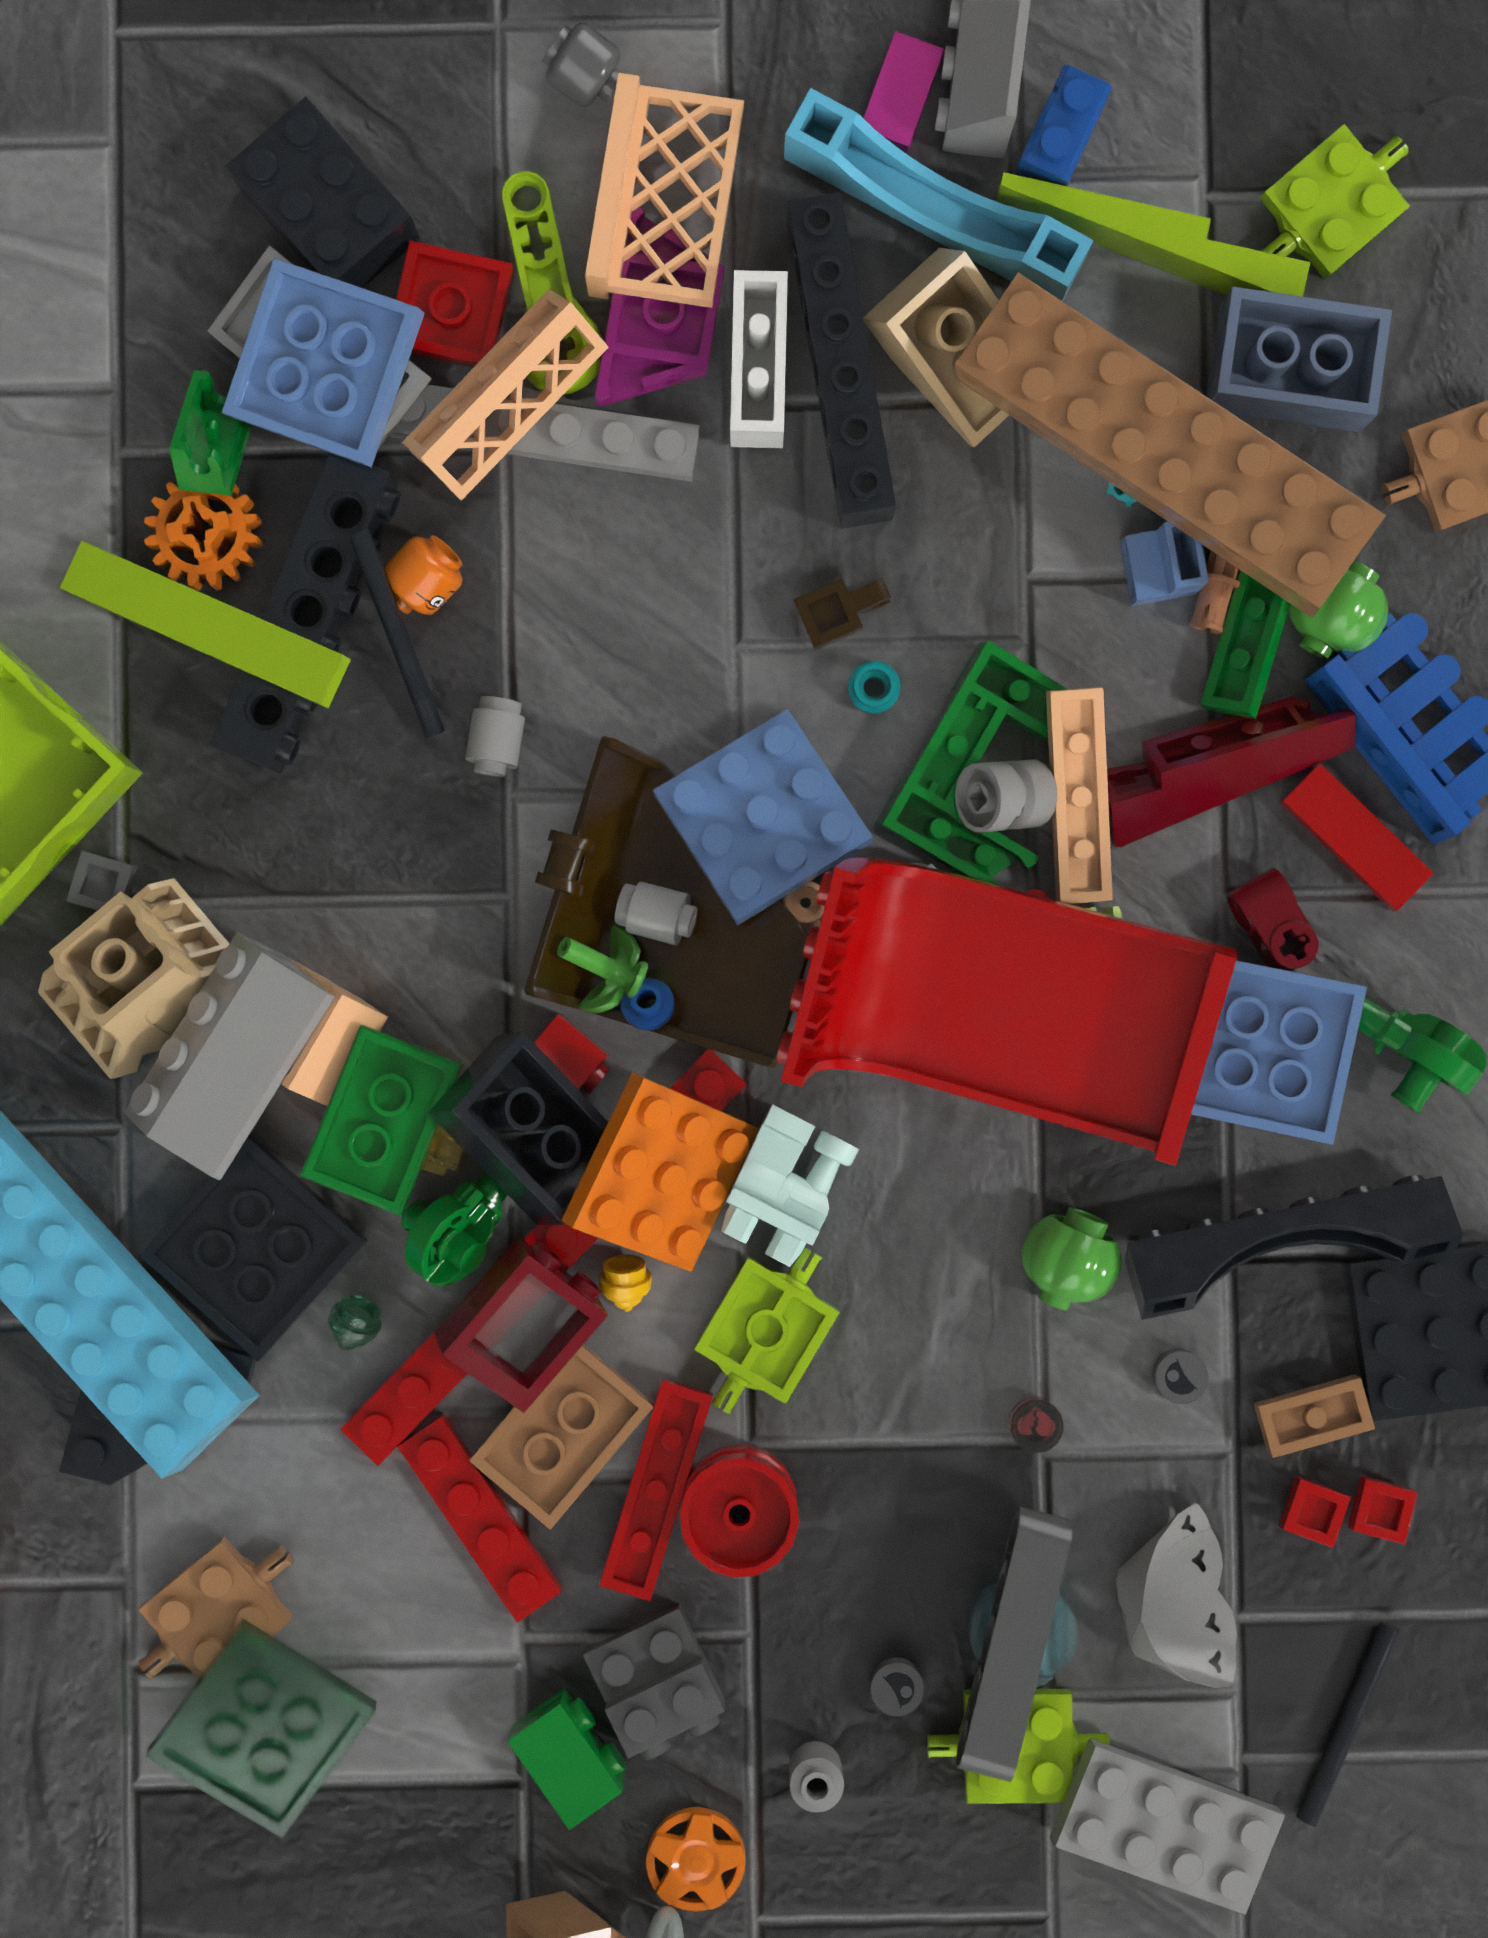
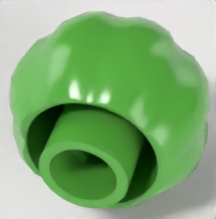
[1288,560,1388,660]
[1021,1207,1122,1310]

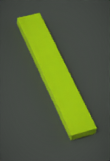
[60,540,351,708]

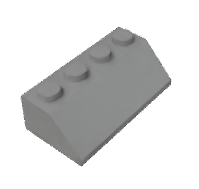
[935,0,1031,159]
[124,932,335,1180]

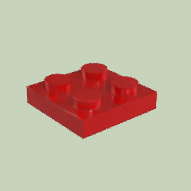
[396,241,515,368]

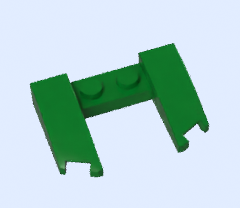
[874,640,1067,885]

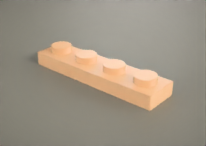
[1046,687,1113,904]

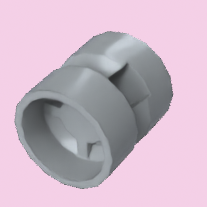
[955,759,1057,832]

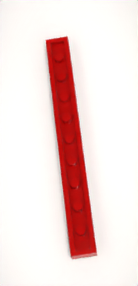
[340,1049,747,1466]

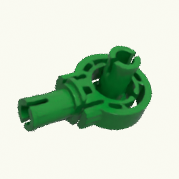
[1358,998,1487,1114]
[401,1173,507,1287]

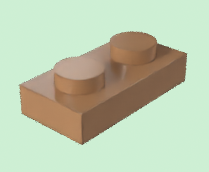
[1253,1374,1375,1458]

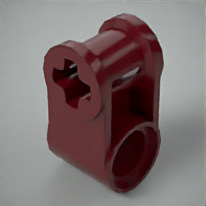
[1226,867,1319,971]

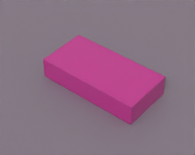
[863,31,944,154]

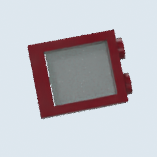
[434,1236,608,1413]

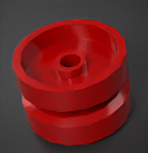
[680,1443,799,1578]

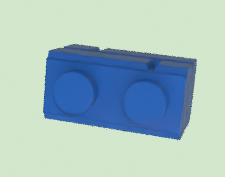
[1015,65,1112,186]

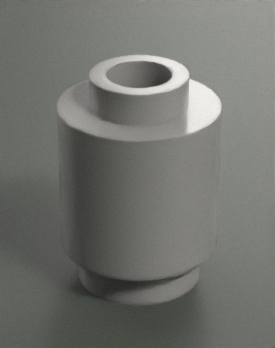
[465,696,525,777]
[615,881,697,945]
[789,1741,844,1813]

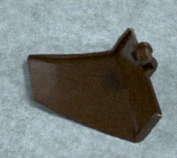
[525,736,809,1068]

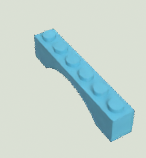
[784,88,1094,301]

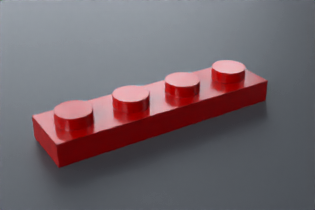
[599,1378,713,1601]
[397,1413,563,1623]

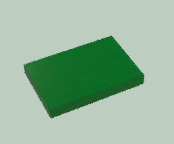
[300,1025,463,1216]

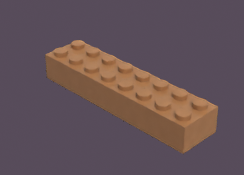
[955,272,1386,618]

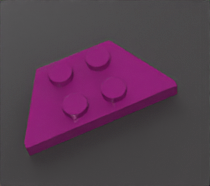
[595,207,724,406]

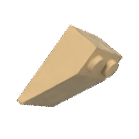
[863,248,1009,447]

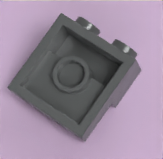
[583,1603,725,1760]

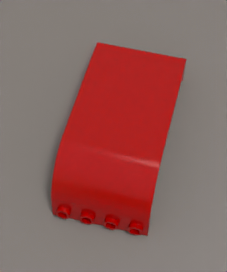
[777,858,1237,1166]

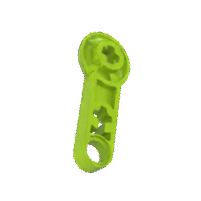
[502,171,604,394]

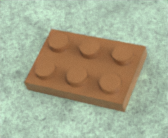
[469,1344,655,1530]

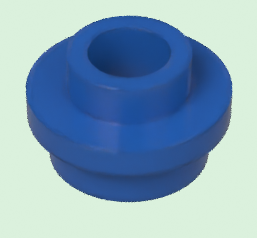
[621,978,675,1031]

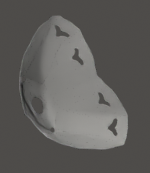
[1115,1503,1237,1688]

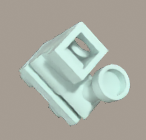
[721,1104,859,1267]

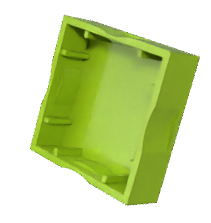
[0,641,143,926]

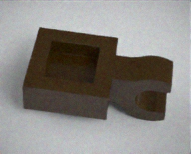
[794,578,891,650]

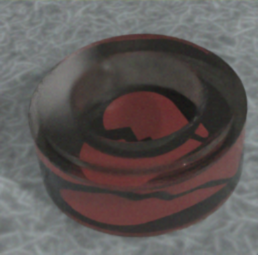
[1008,1397,1064,1453]

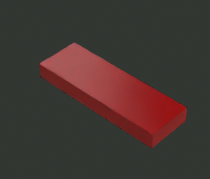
[1279,763,1434,912]

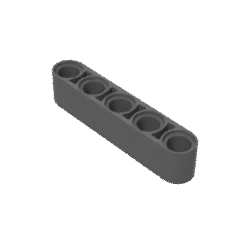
[956,1507,1073,1782]

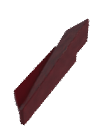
[1107,697,1356,847]

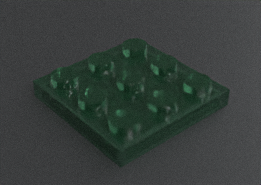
[146,1619,377,1838]

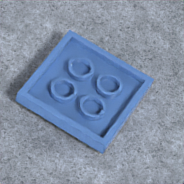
[222,258,425,468]
[653,709,873,925]
[1191,961,1367,1145]

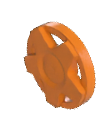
[646,1807,746,1911]

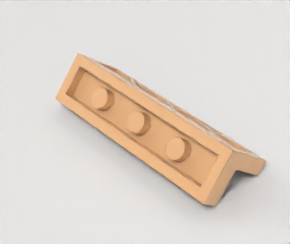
[402,289,608,501]

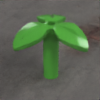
[557,925,648,1013]

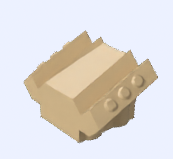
[38,878,229,1079]

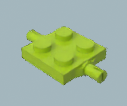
[1259,124,1410,279]
[694,1247,840,1414]
[927,1689,1110,1804]

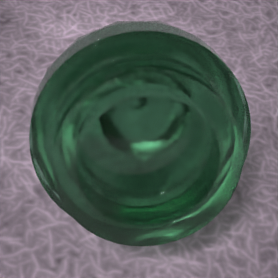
[327,1294,382,1350]

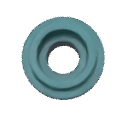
[848,661,901,714]

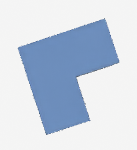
[1120,522,1209,607]

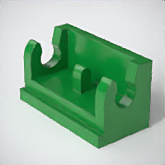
[169,370,252,496]

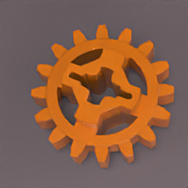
[144,482,263,591]

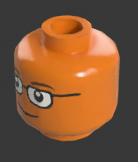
[384,535,463,615]

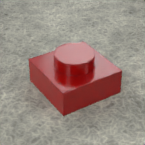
[1278,1475,1351,1548]
[1347,1475,1418,1545]

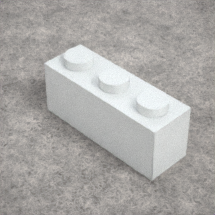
[730,270,788,448]

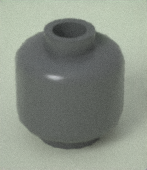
[542,23,621,107]

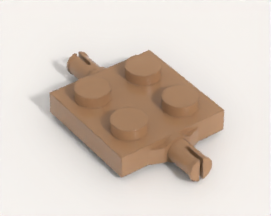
[1381,400,1488,532]
[138,1536,294,1690]

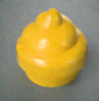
[599,1254,652,1312]

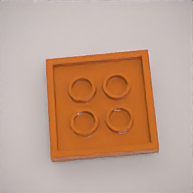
[561,1072,759,1272]

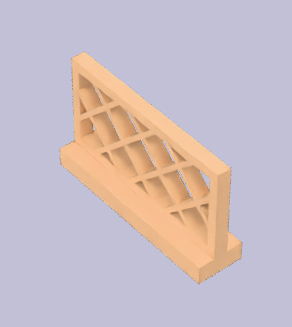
[585,73,744,308]

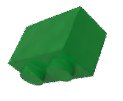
[507,1688,626,1830]

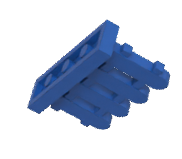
[1303,613,1488,845]

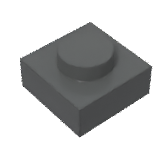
[66,850,138,910]

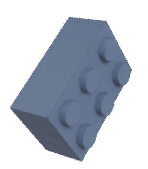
[1206,287,1392,432]

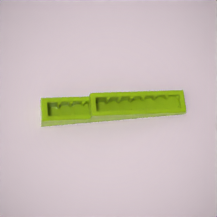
[995,172,1310,297]

